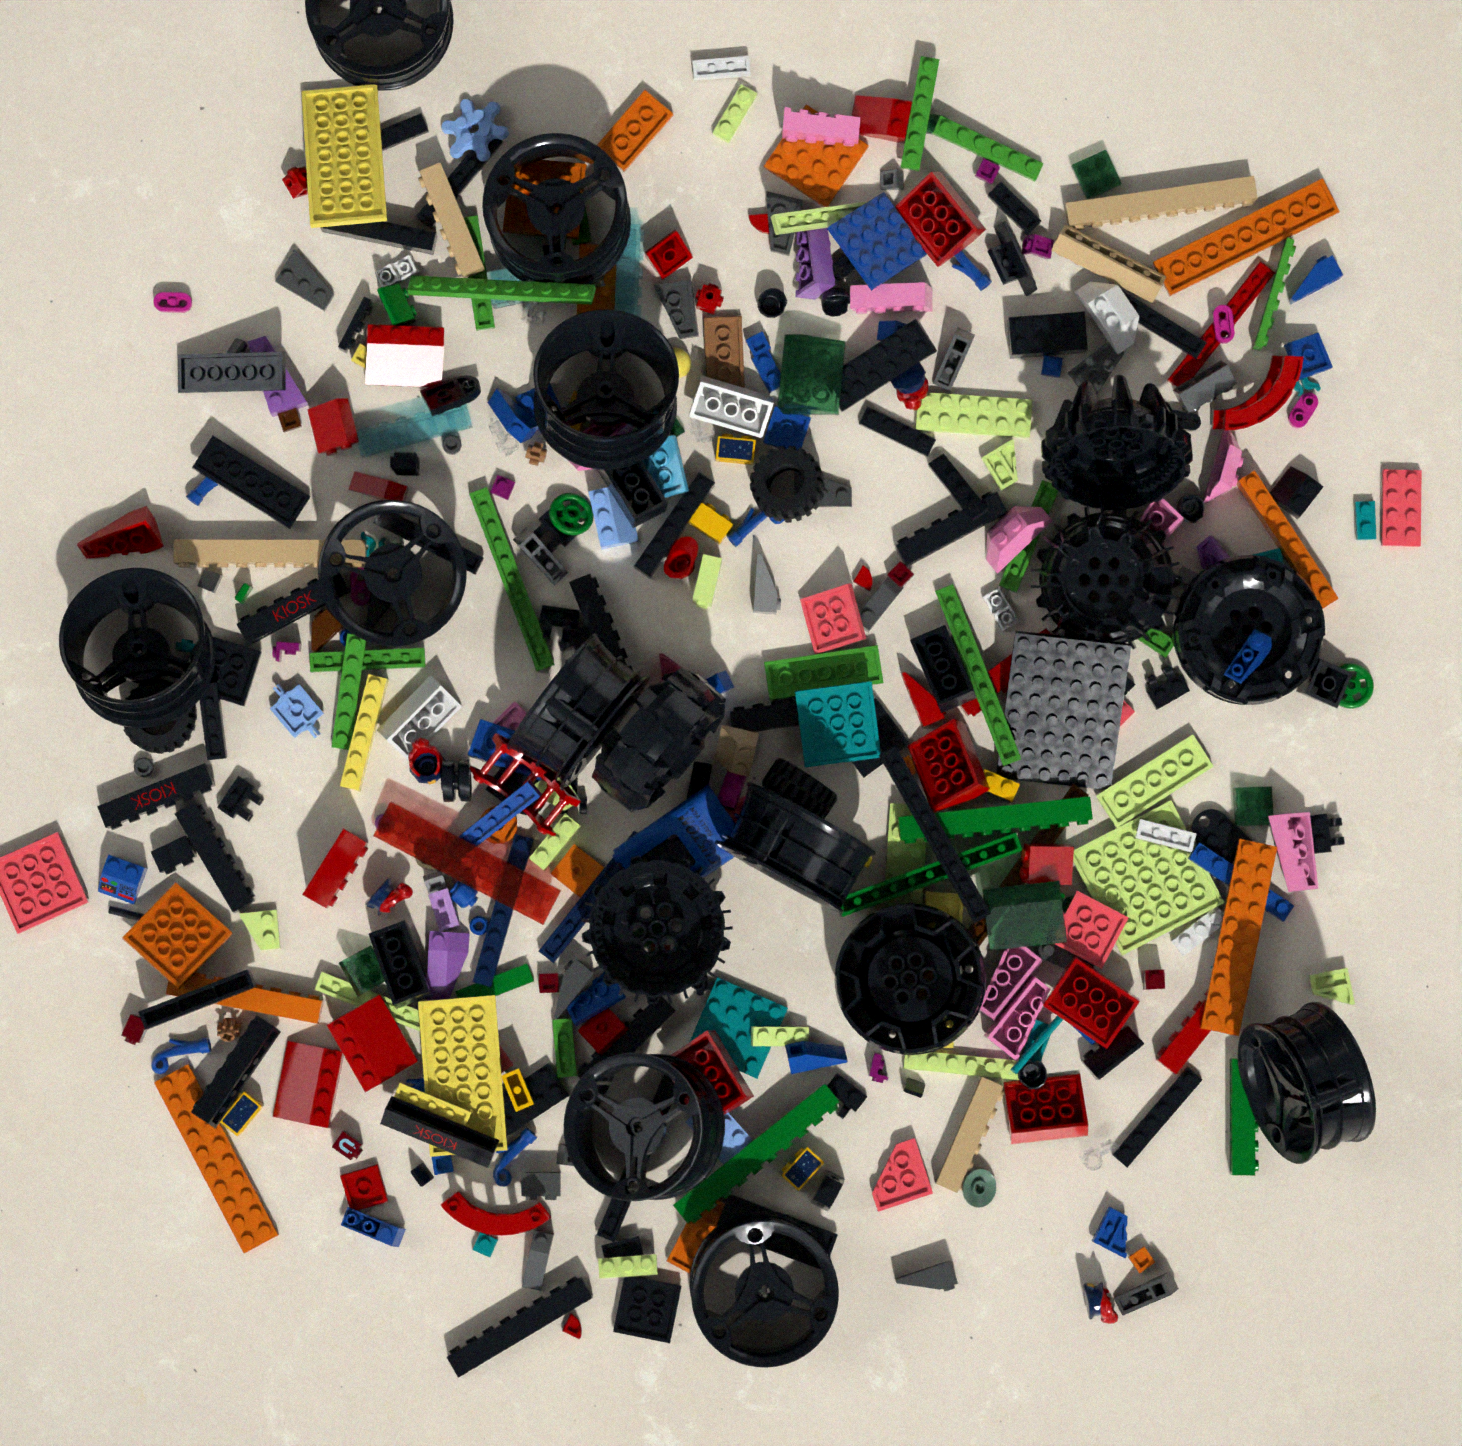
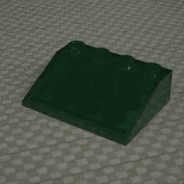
[778,334,846,415]
[982,881,1067,951]

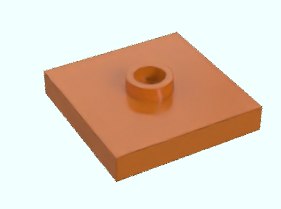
[551,844,604,898]

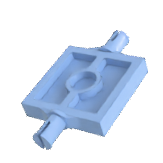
[270,684,324,739]

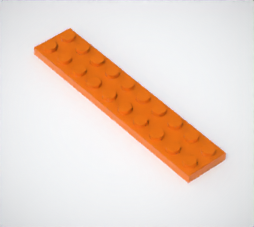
[1153,178,1340,296]
[1200,839,1277,1036]
[154,1064,279,1253]

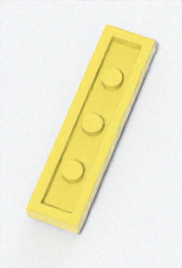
[394,1083,472,1126]

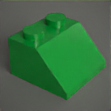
[377,284,417,326]

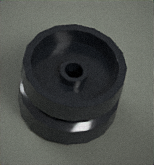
[441,760,472,802]

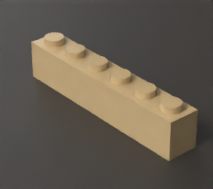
[418,162,485,278]
[1052,224,1166,303]
[935,1077,1005,1193]

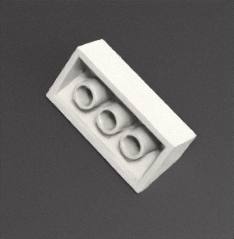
[689,375,774,438]
[377,675,462,761]

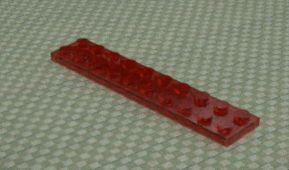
[373,801,561,925]

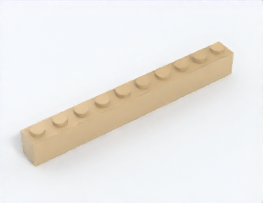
[1064,176,1258,230]
[173,539,367,568]

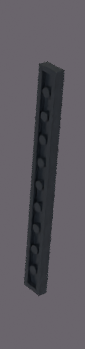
[879,746,991,924]
[596,1074,675,1242]

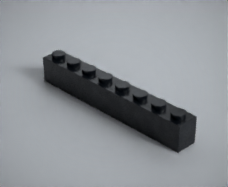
[446,1276,593,1378]

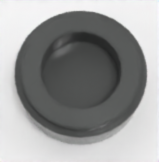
[442,435,462,455]
[134,758,154,777]

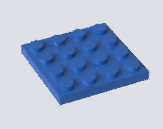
[827,192,927,291]

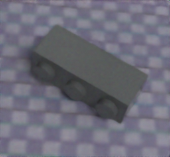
[1173,361,1237,413]

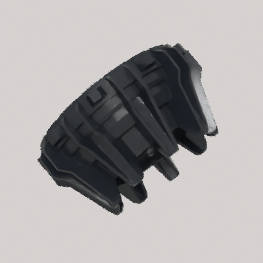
[1041,375,1193,510]
[1031,504,1181,649]
[581,853,733,1004]

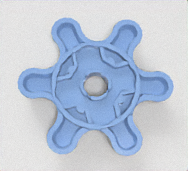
[441,99,509,161]

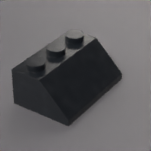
[1081,1026,1144,1080]

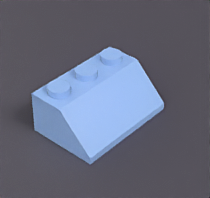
[588,487,639,550]
[685,1112,753,1165]

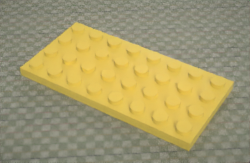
[301,85,387,228]
[418,995,508,1157]

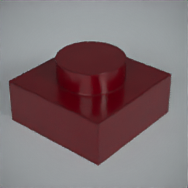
[887,561,914,588]
[539,973,559,993]

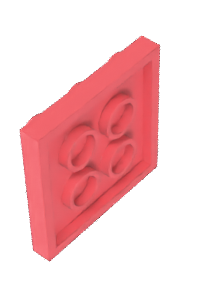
[800,583,866,654]
[1050,891,1129,969]

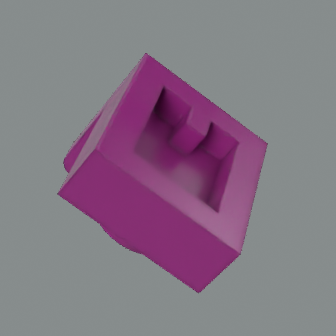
[1022,234,1054,259]
[272,642,302,662]
[868,1053,889,1083]

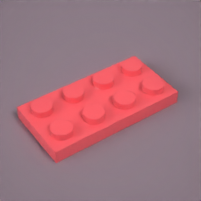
[1381,469,1422,547]

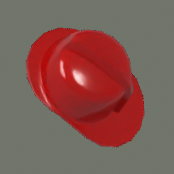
[664,536,699,579]

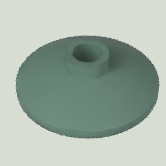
[962,1169,996,1208]

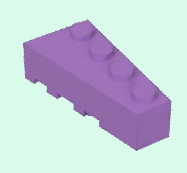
[795,228,835,300]
[247,336,309,417]

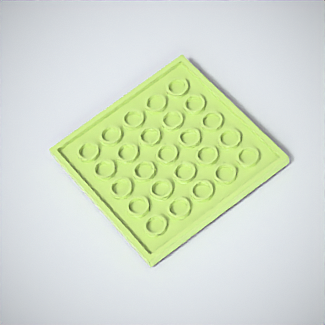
[1073,801,1224,956]

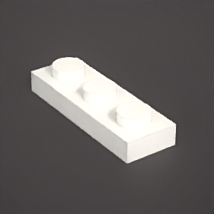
[692,56,751,81]
[1135,819,1197,852]
[1171,907,1223,956]

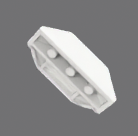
[1074,281,1139,355]

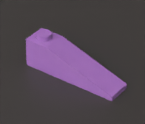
[426,931,470,1001]

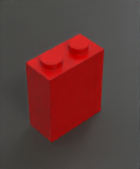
[307,398,359,456]
[1020,843,1074,885]

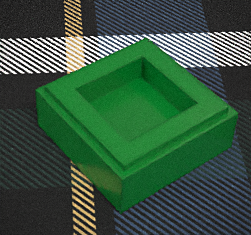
[235,583,253,604]

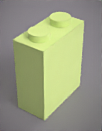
[693,554,722,609]

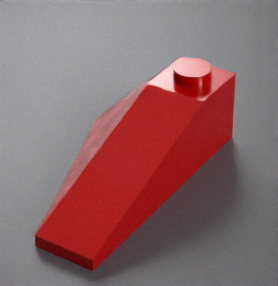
[77,506,164,559]

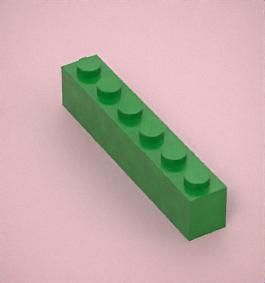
[1230,1058,1259,1176]

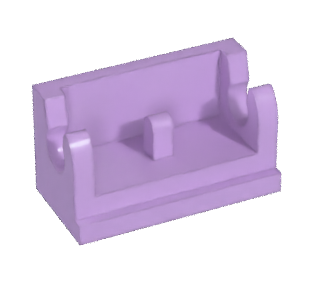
[428,888,460,931]

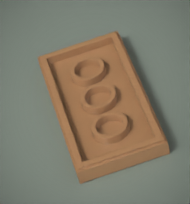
[704,316,745,388]

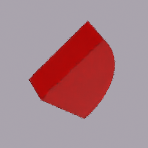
[749,214,769,234]
[853,565,872,592]
[562,1313,582,1339]

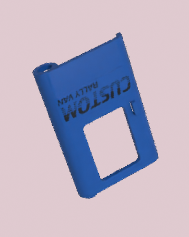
[612,785,735,907]

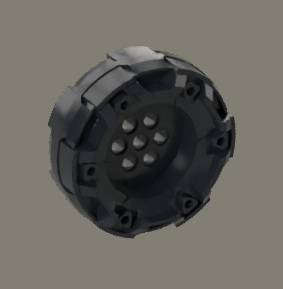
[1172,555,1325,705]
[592,667,726,812]
[834,903,986,1055]

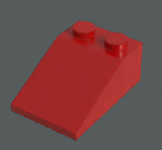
[851,95,912,143]

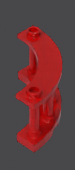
[1212,355,1303,430]
[469,733,581,836]
[441,1191,551,1236]

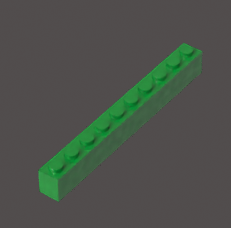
[898,796,1093,844]
[839,832,1022,917]
[673,1084,840,1224]

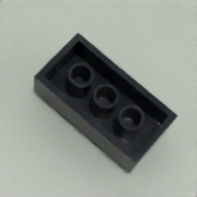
[1007,311,1088,359]
[597,461,668,528]
[910,625,976,713]
[369,920,433,1009]

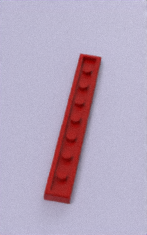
[1167,261,1275,388]

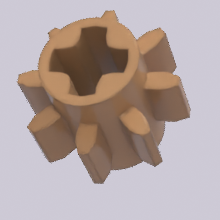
[525,441,548,466]
[217,1018,241,1042]

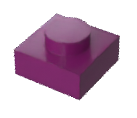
[975,159,1000,185]
[490,475,515,500]

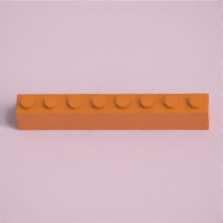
[1236,470,1339,609]
[166,972,324,1024]

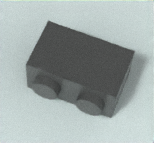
[521,1172,561,1200]

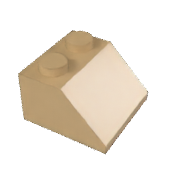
[715,725,759,777]

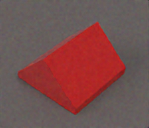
[645,230,693,280]

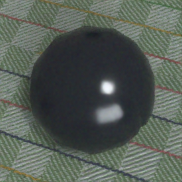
[757,288,787,318]
[821,288,850,317]
[1176,494,1205,523]
[1017,1058,1047,1089]

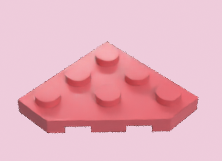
[872,1138,933,1212]

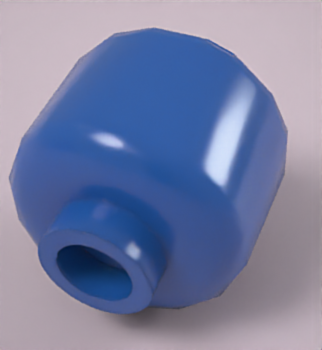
[449,880,478,908]

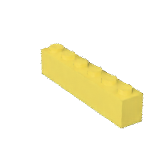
[340,674,389,792]

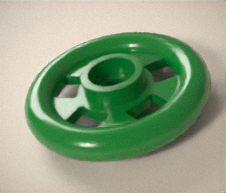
[549,493,594,535]
[1338,663,1374,709]

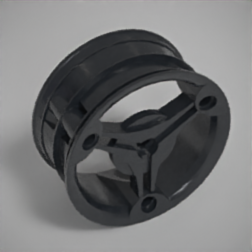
[305,0,454,91]
[482,133,631,284]
[533,309,679,470]
[318,500,467,646]
[59,568,216,728]
[507,633,651,791]
[715,782,876,914]
[1238,1002,1376,1164]
[563,1053,725,1201]
[689,1210,839,1368]

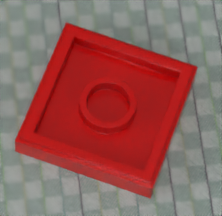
[340,1164,388,1210]

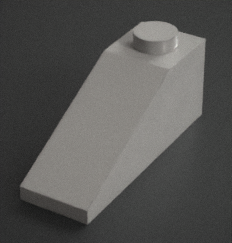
[753,554,781,615]

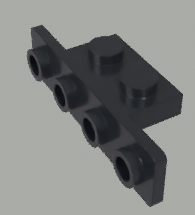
[987,221,1037,296]

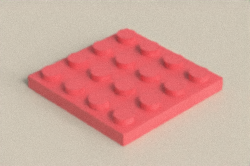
[0,832,89,934]

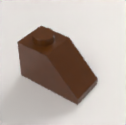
[311,609,344,653]

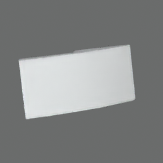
[374,255,419,287]
[982,587,1019,631]

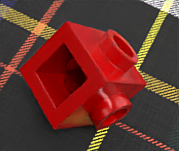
[282,166,308,199]
[695,283,724,315]

